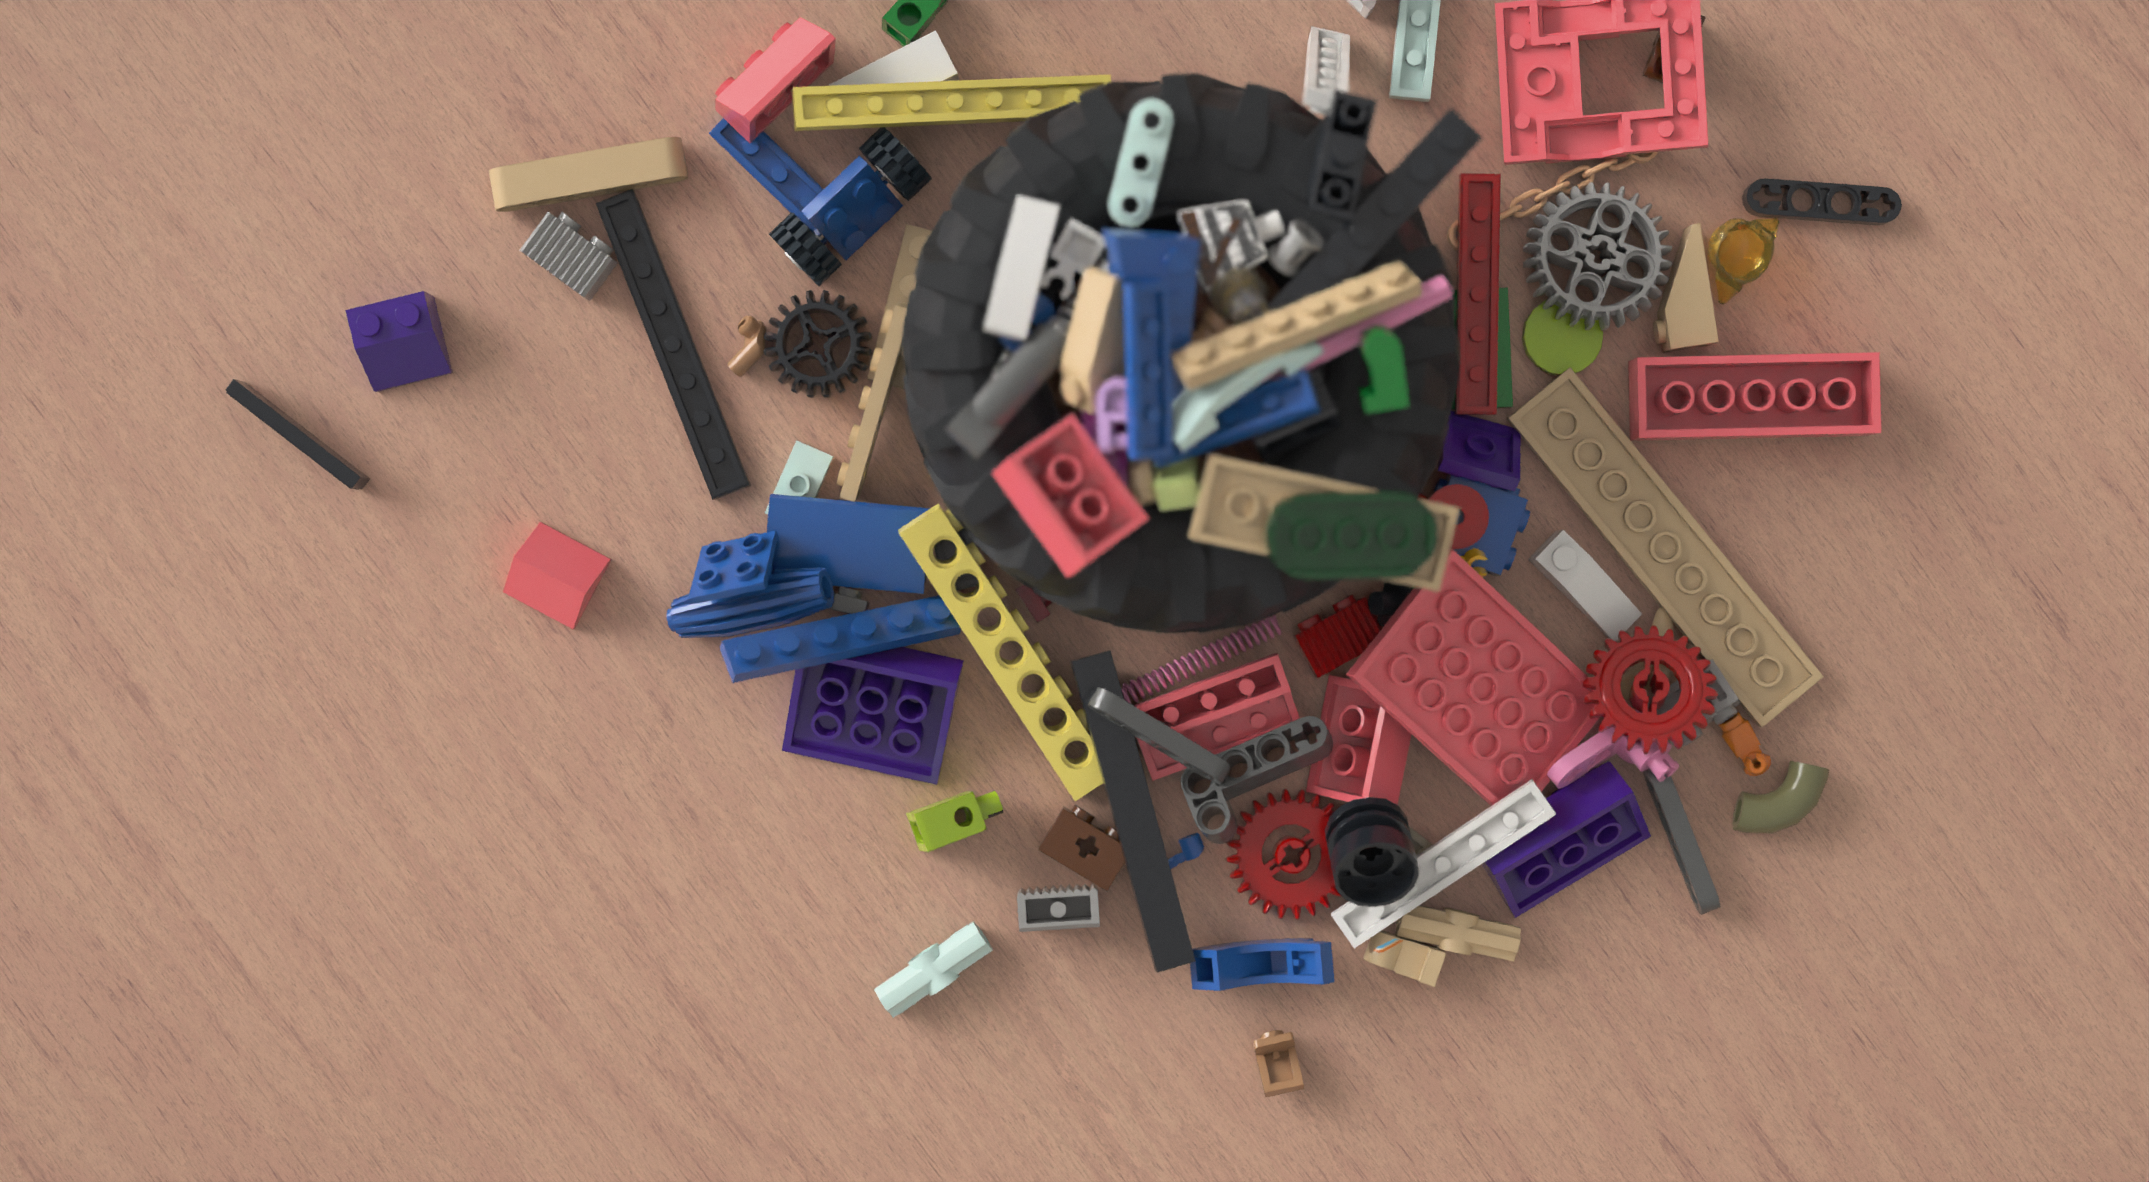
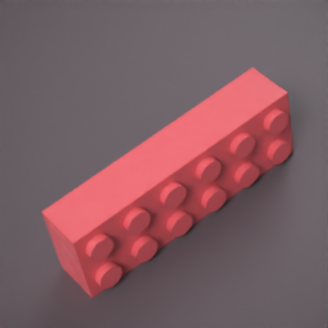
[1628,352,1881,441]

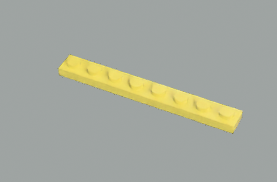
[791,74,1111,131]

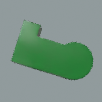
[882,0,949,47]
[1359,325,1409,414]

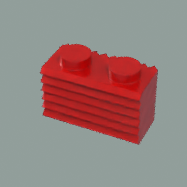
[1292,594,1382,678]

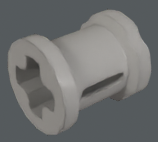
[1267,219,1324,277]

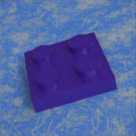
[1438,411,1521,491]

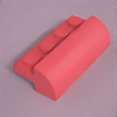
[1133,653,1300,781]

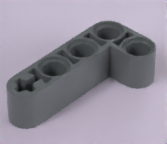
[1180,716,1333,844]

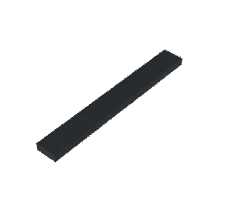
[596,189,751,500]
[1070,650,1195,973]

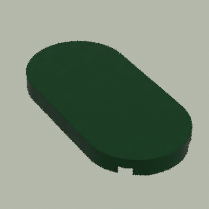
[1265,491,1438,580]

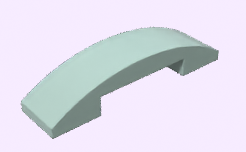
[1172,340,1324,451]

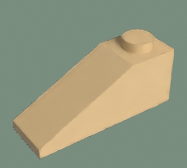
[1653,223,1719,353]
[1060,267,1126,414]

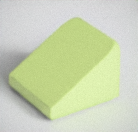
[1154,456,1200,511]

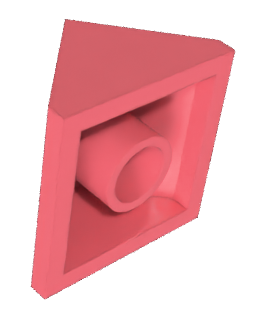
[503,522,612,629]

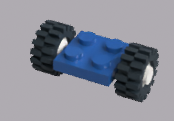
[769,127,932,286]

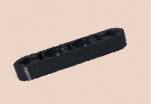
[1742,178,1902,225]

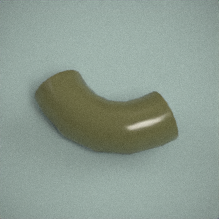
[1732,761,1829,834]

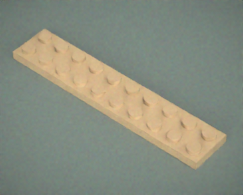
[1506,368,1824,727]

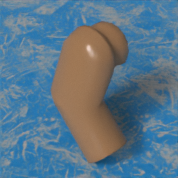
[727,315,767,377]

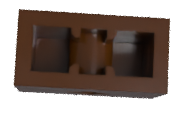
[1038,805,1125,891]

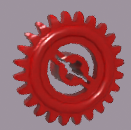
[1582,625,1718,755]
[1226,788,1342,920]

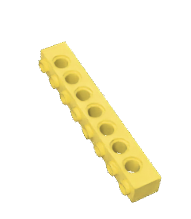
[898,503,1103,801]

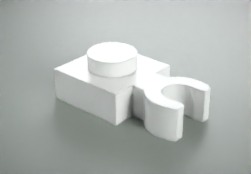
[1041,218,1107,300]

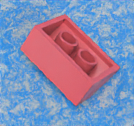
[715,17,836,143]
[992,414,1149,577]
[1306,675,1412,805]

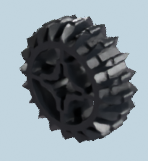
[764,290,872,398]

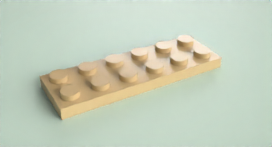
[1189,453,1459,592]

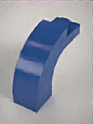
[1190,938,1335,991]

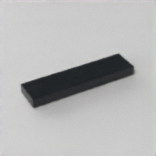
[225,379,370,490]

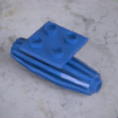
[667,530,834,638]

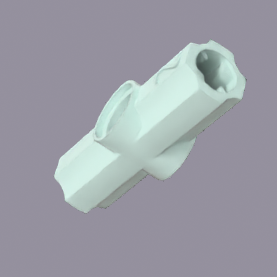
[874,921,993,1018]

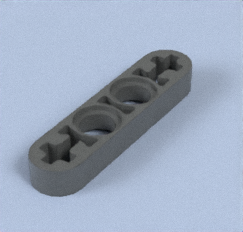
[1087,687,1231,785]
[1643,769,1721,915]

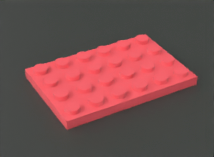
[1346,549,1599,806]

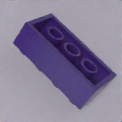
[1482,761,1651,918]

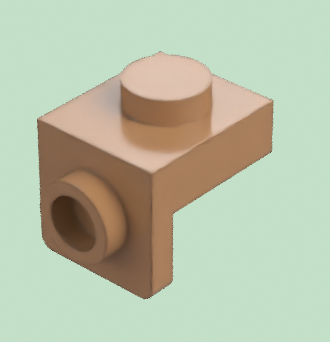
[1253,1030,1304,1098]

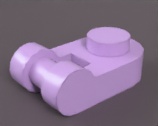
[1096,376,1128,454]

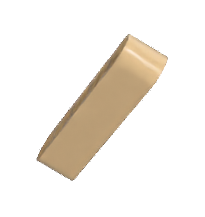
[489,137,688,212]

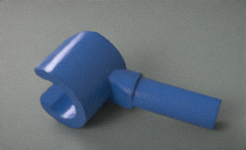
[1168,833,1204,869]

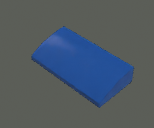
[767,494,930,594]

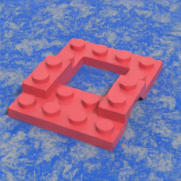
[1495,0,1708,165]

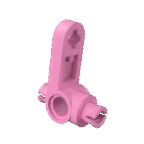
[1547,709,1679,789]

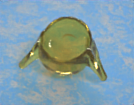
[1707,218,1780,305]

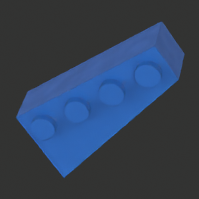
[1102,229,1200,404]

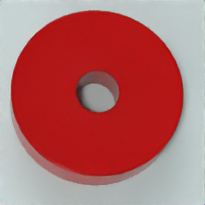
[1428,484,1489,549]

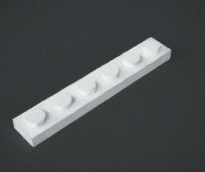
[1303,26,1350,115]
[1331,779,1556,948]

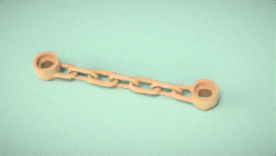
[1447,152,1658,251]

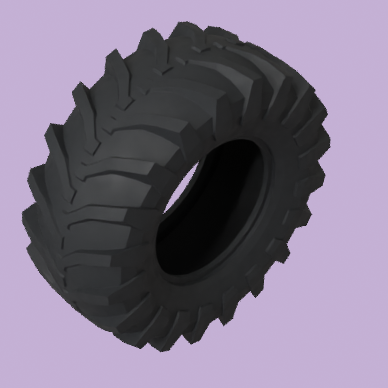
[902,73,1460,633]

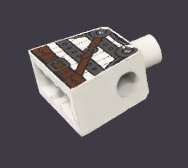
[1177,200,1284,294]

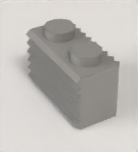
[520,212,617,301]
[1017,883,1100,932]

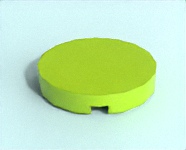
[1522,300,1603,376]

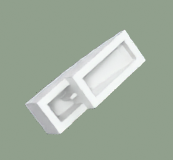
[984,195,1059,341]

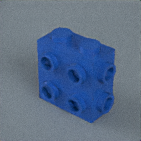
[1433,474,1530,576]

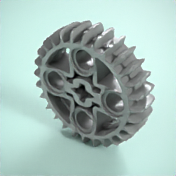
[1523,182,1673,331]

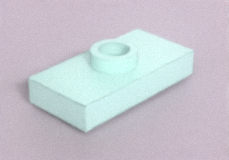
[765,440,834,515]

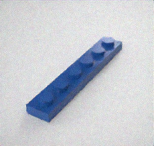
[720,595,961,683]

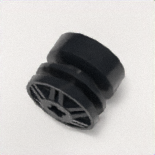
[1325,797,1419,907]

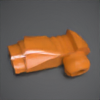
[1719,711,1771,776]

